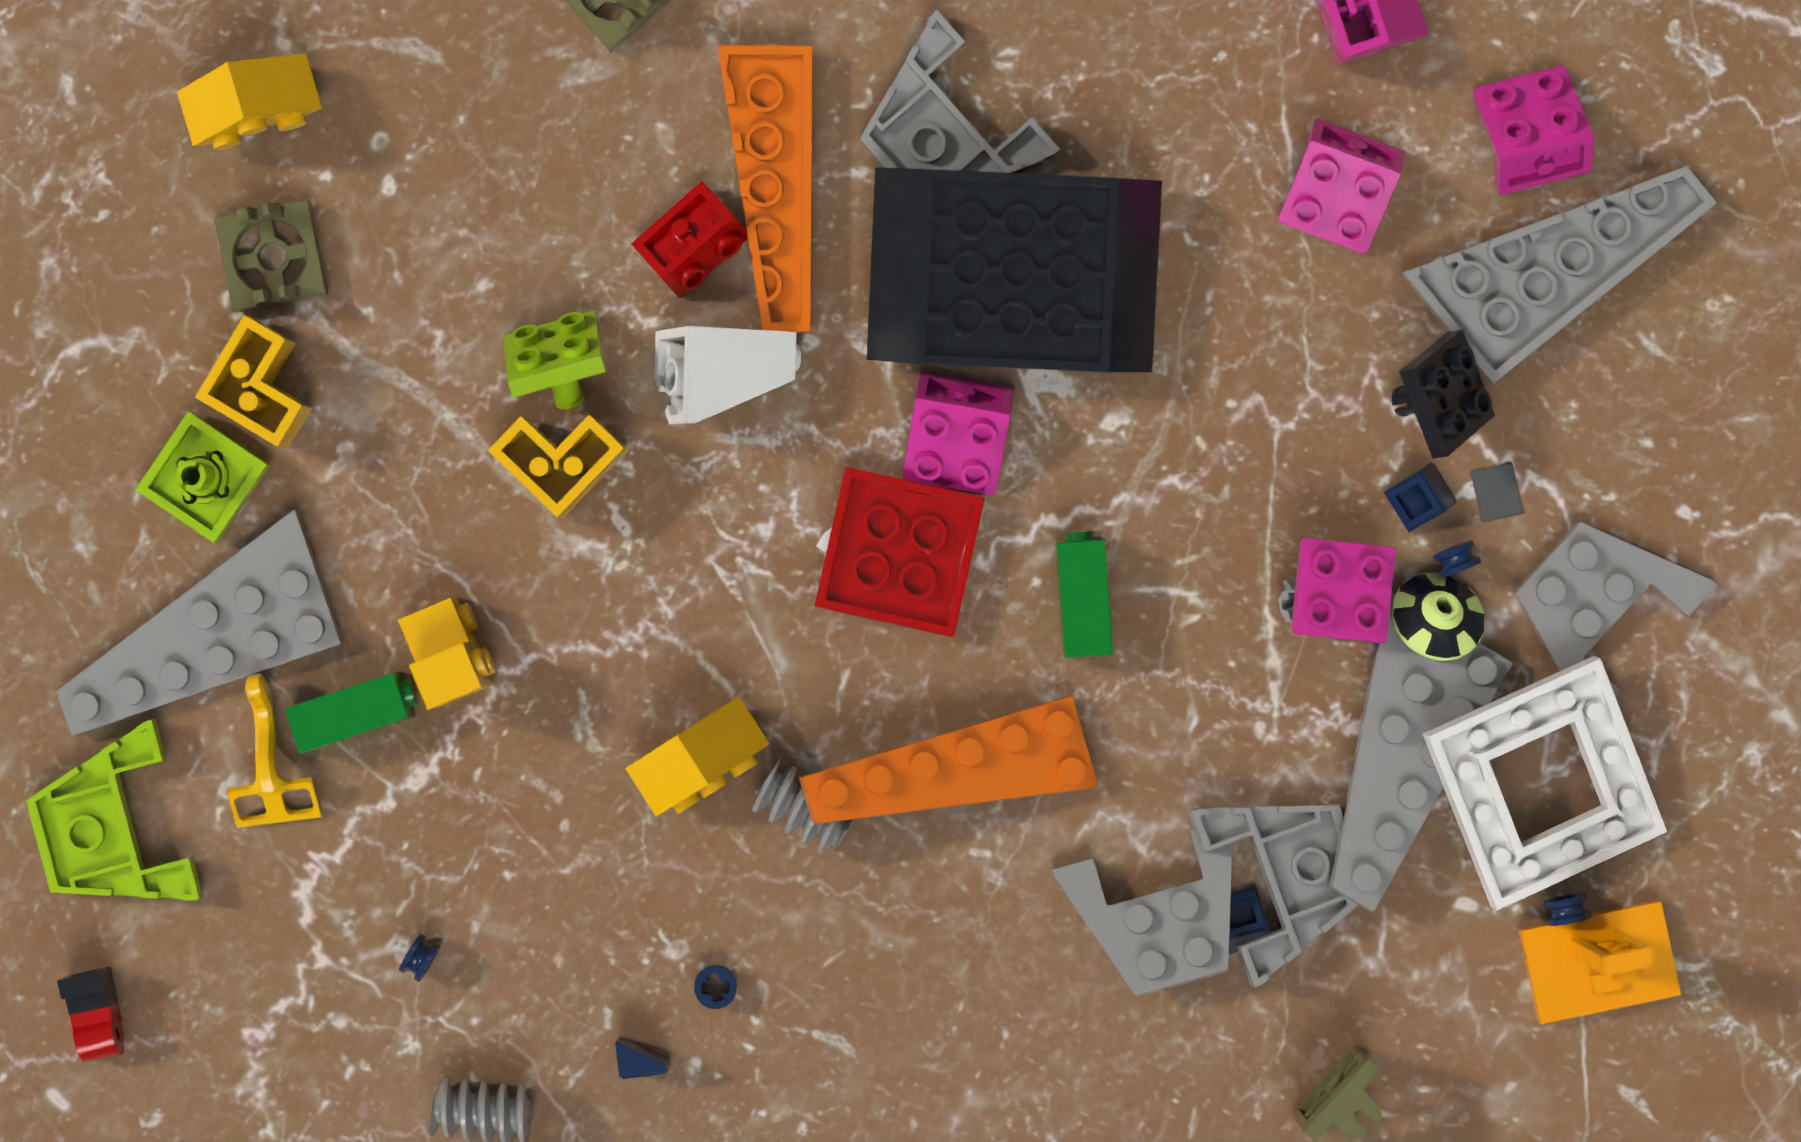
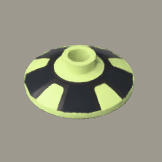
[1391,572,1485,661]

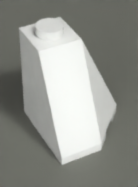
[654,326,801,425]

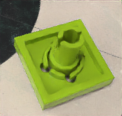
[503,310,606,410]
[135,411,271,544]

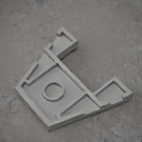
[860,10,1060,173]
[1513,522,1717,697]
[1188,804,1358,988]
[1052,830,1233,997]

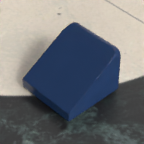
[1384,463,1456,532]
[1229,887,1270,954]
[615,1037,671,1079]

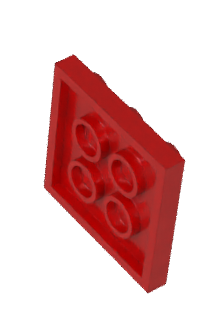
[814,467,985,637]

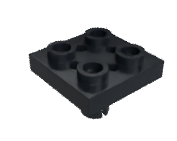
[1392,329,1495,459]

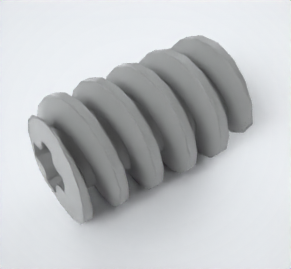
[752,759,855,855]
[429,1076,533,1142]

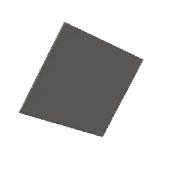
[1470,462,1524,523]

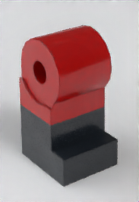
[57,966,124,1062]

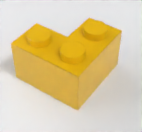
[177,53,322,150]
[195,315,313,449]
[488,415,629,518]
[398,597,496,710]
[625,696,770,816]

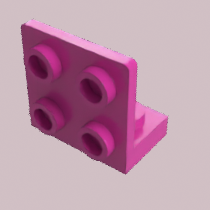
[1473,66,1594,195]
[1278,118,1405,254]
[902,371,1015,496]
[1291,538,1396,643]

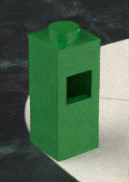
[1055,531,1113,658]
[285,671,419,754]

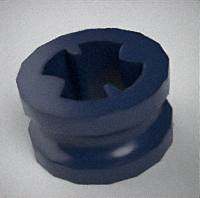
[1432,540,1481,578]
[1544,893,1591,926]
[399,933,441,982]
[694,965,737,1009]

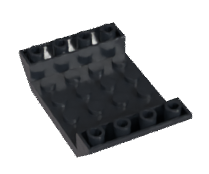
[867,167,1162,372]

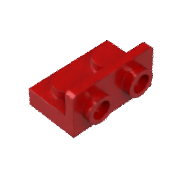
[631,181,748,298]

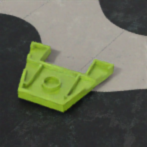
[26,719,204,901]

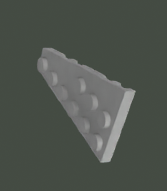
[1401,166,1717,385]
[56,509,344,736]
[1329,592,1513,912]

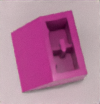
[1315,0,1429,67]

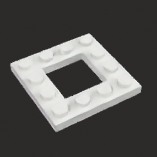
[1423,656,1667,911]

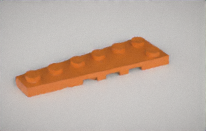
[718,45,813,333]
[799,696,1098,824]

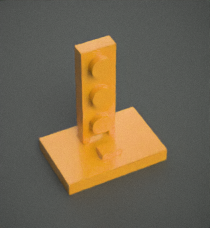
[1518,900,1681,1025]

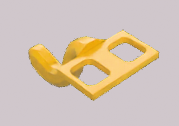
[226,673,322,828]

